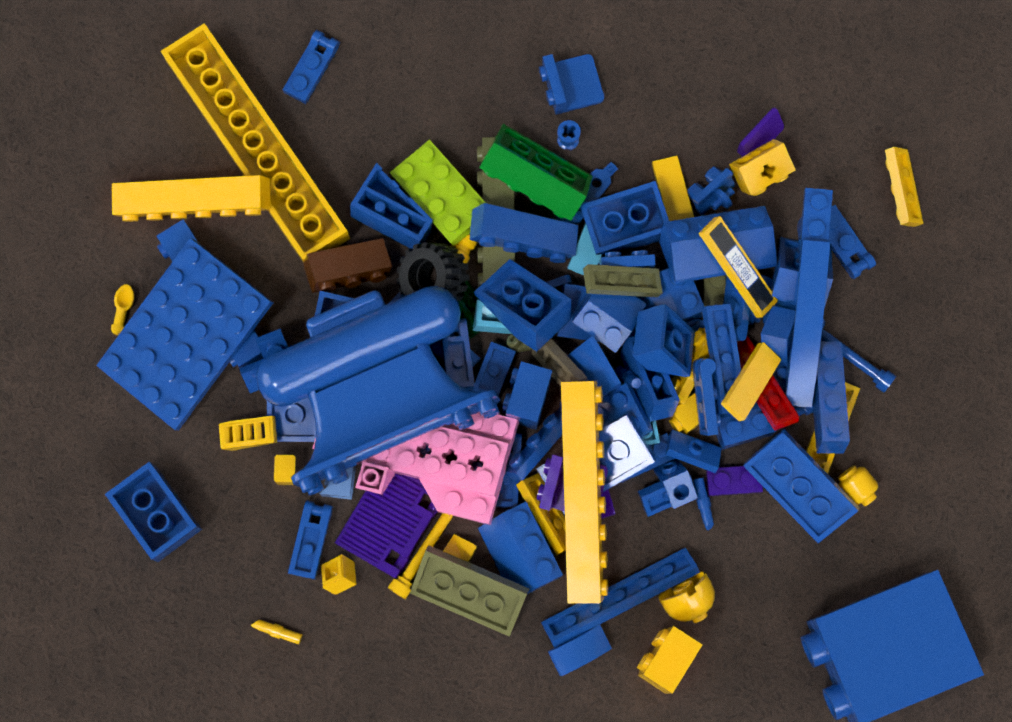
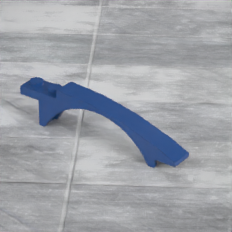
[785,188,833,408]

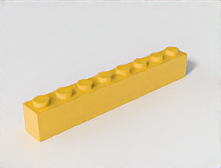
[561,381,608,603]

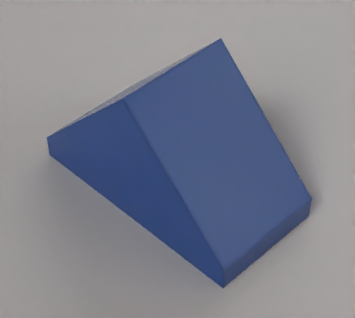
[761,305,796,364]

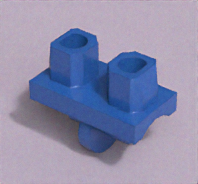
[687,166,736,216]

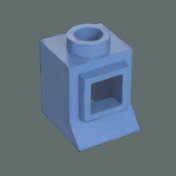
[319,466,356,500]

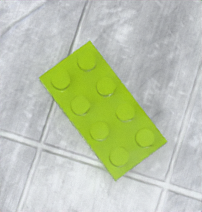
[390,139,486,247]

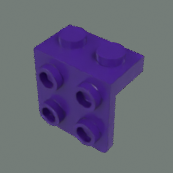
[537,453,608,511]

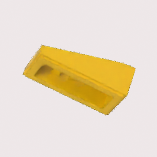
[219,416,277,451]

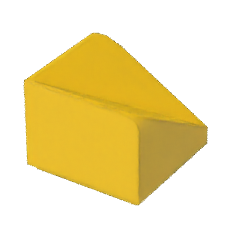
[274,455,296,485]
[443,534,477,562]
[321,554,357,595]

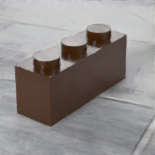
[303,238,392,293]

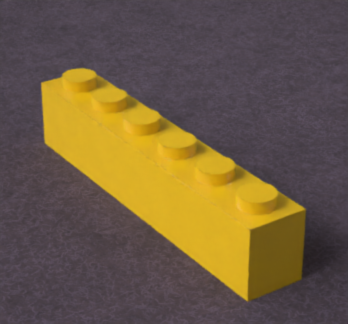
[112,175,270,222]

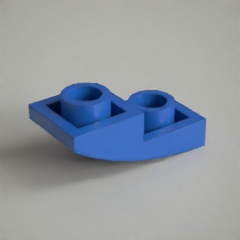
[548,625,612,676]

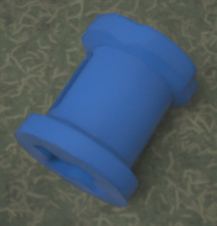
[557,120,581,150]

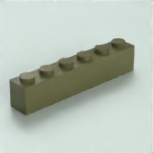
[477,137,515,288]

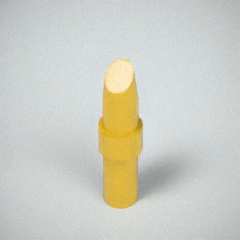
[251,619,302,645]

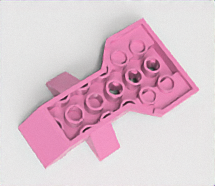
[312,412,519,525]

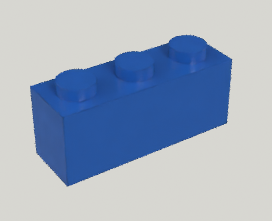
[620,336,680,422]

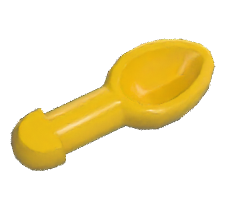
[111,284,134,335]

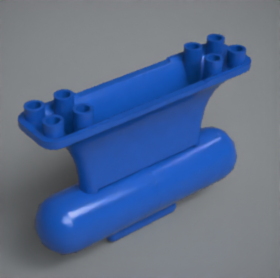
[256,286,500,495]

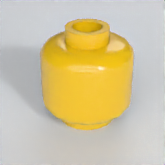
[838,465,878,506]

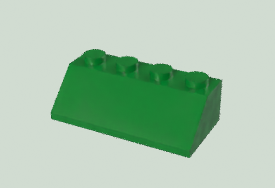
[479,124,593,221]

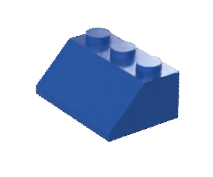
[478,502,563,594]

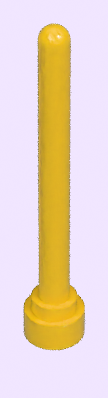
[388,513,453,600]

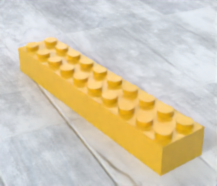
[161,23,350,263]

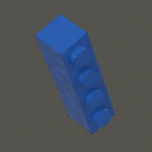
[470,203,578,263]
[813,341,850,454]

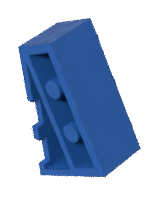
[350,163,433,249]

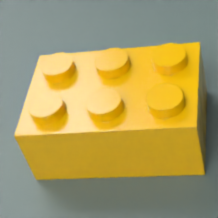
[637,626,702,694]

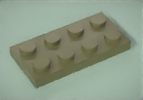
[410,545,529,637]

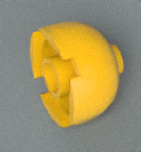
[658,571,715,623]

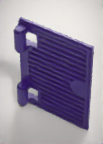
[335,473,438,579]

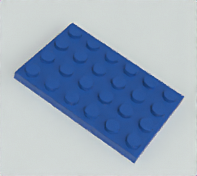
[96,238,274,431]

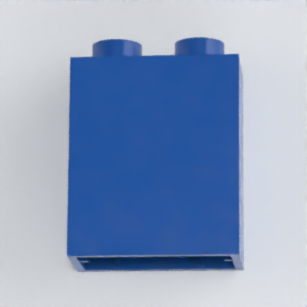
[800,570,984,722]

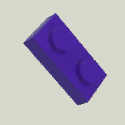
[706,466,763,496]

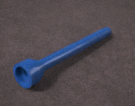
[821,329,897,393]

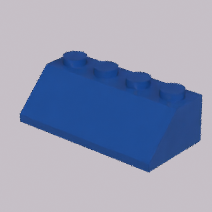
[659,206,777,284]

